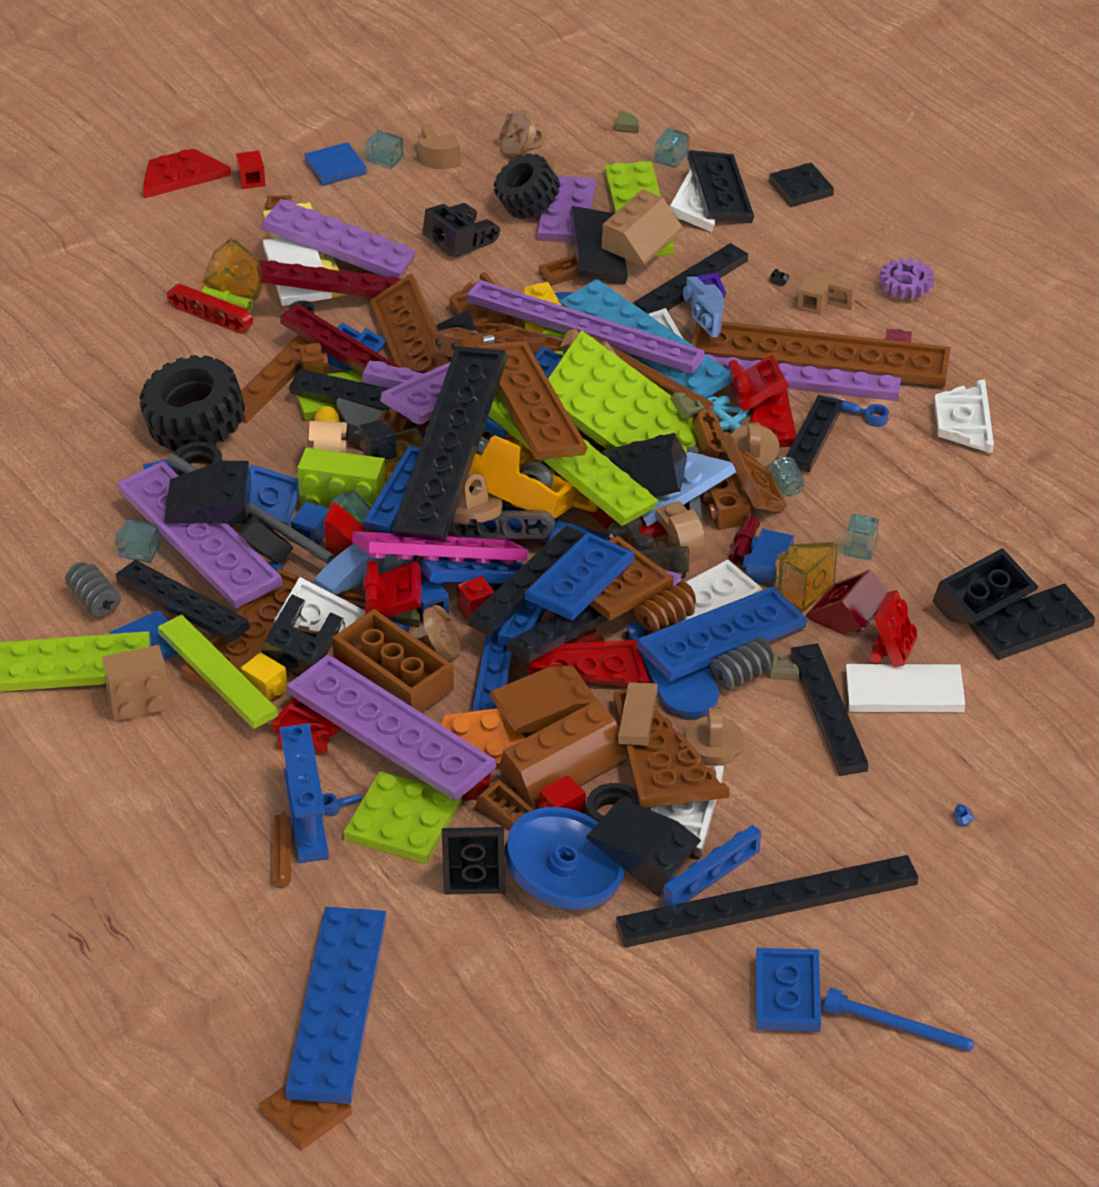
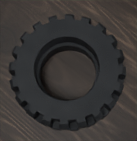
[139,355,245,451]

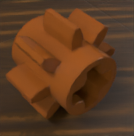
[377,409,410,441]

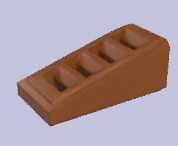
[475,779,534,830]

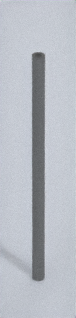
[167,453,334,564]

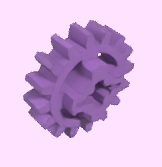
[879,257,934,300]

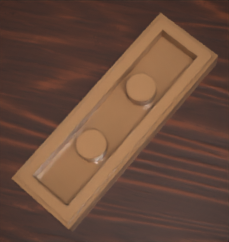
[618,682,658,746]

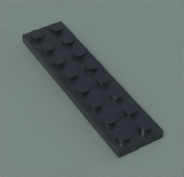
[392,346,508,542]

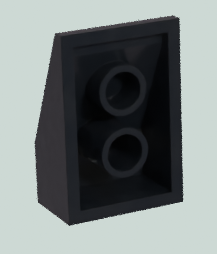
[165,461,252,523]
[586,798,701,895]
[442,827,505,895]

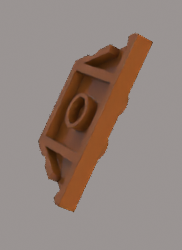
[449,272,525,334]
[483,323,563,353]
[721,434,787,512]

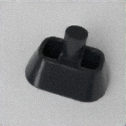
[770,269,789,285]

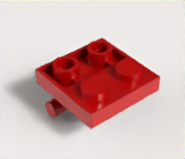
[728,354,789,412]
[363,560,421,618]
[870,590,918,668]

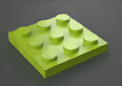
[344,771,462,864]

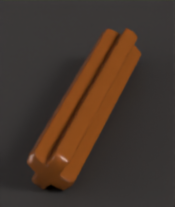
[273,812,291,888]

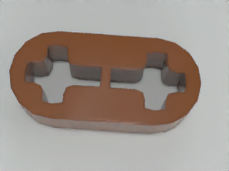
[692,409,725,458]

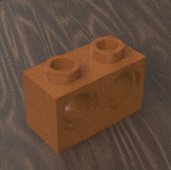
[700,474,750,530]

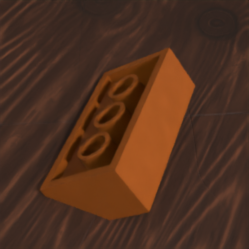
[499,699,628,810]

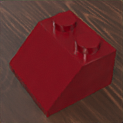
[806,569,887,635]

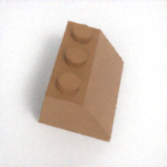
[601,189,682,266]

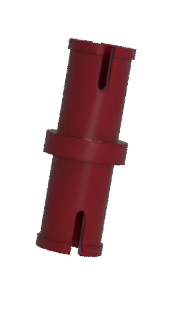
[729,515,760,565]

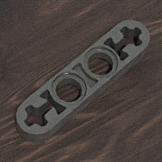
[451,511,555,539]

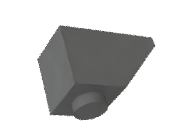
[336,398,385,447]

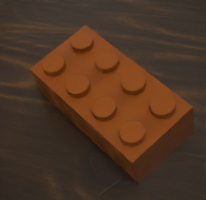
[332,609,454,712]

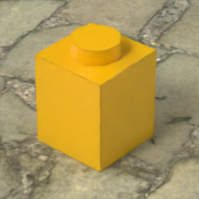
[241,652,287,701]

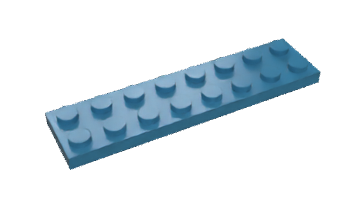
[559,279,733,398]

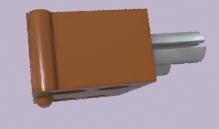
[433,327,495,357]

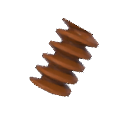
[634,581,696,634]

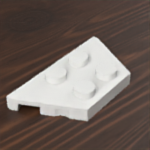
[934,380,994,453]
[651,766,724,857]

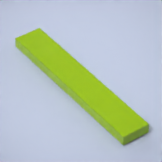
[158,614,278,729]

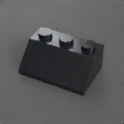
[601,432,687,498]
[932,548,1038,624]

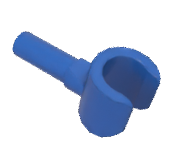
[625,621,645,654]
[323,793,362,816]

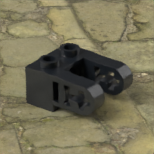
[422,203,500,257]
[262,594,344,677]

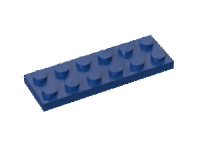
[637,586,807,681]

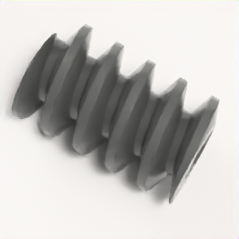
[65,562,121,617]
[709,637,773,691]

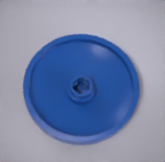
[504,807,625,910]

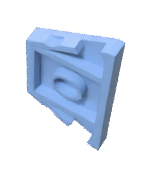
[642,452,736,526]

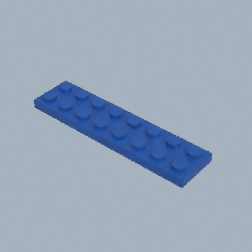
[286,907,387,1104]

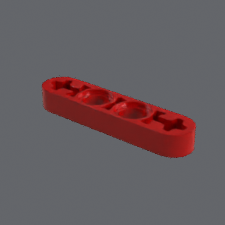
[166,284,253,333]

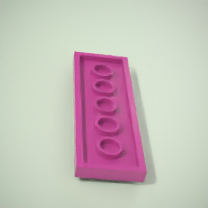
[352,531,528,565]

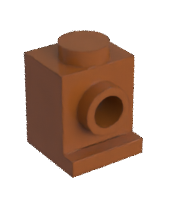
[299,343,329,375]

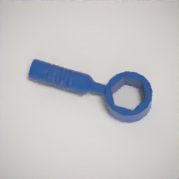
[830,396,889,427]

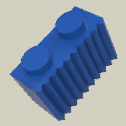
[743,528,794,588]

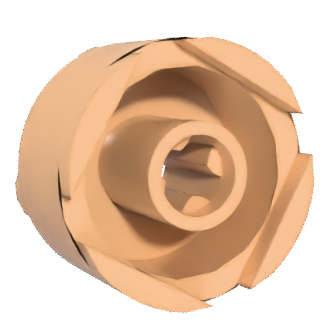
[307,420,347,453]

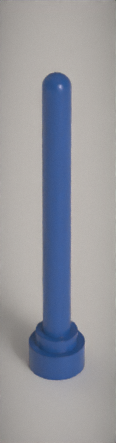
[823,987,974,1051]

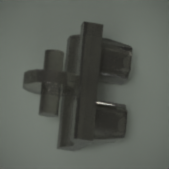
[606,517,655,554]
[639,540,689,579]

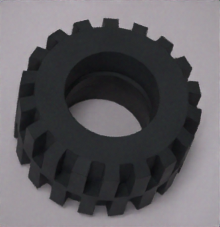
[493,153,560,219]

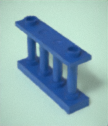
[280,724,329,863]

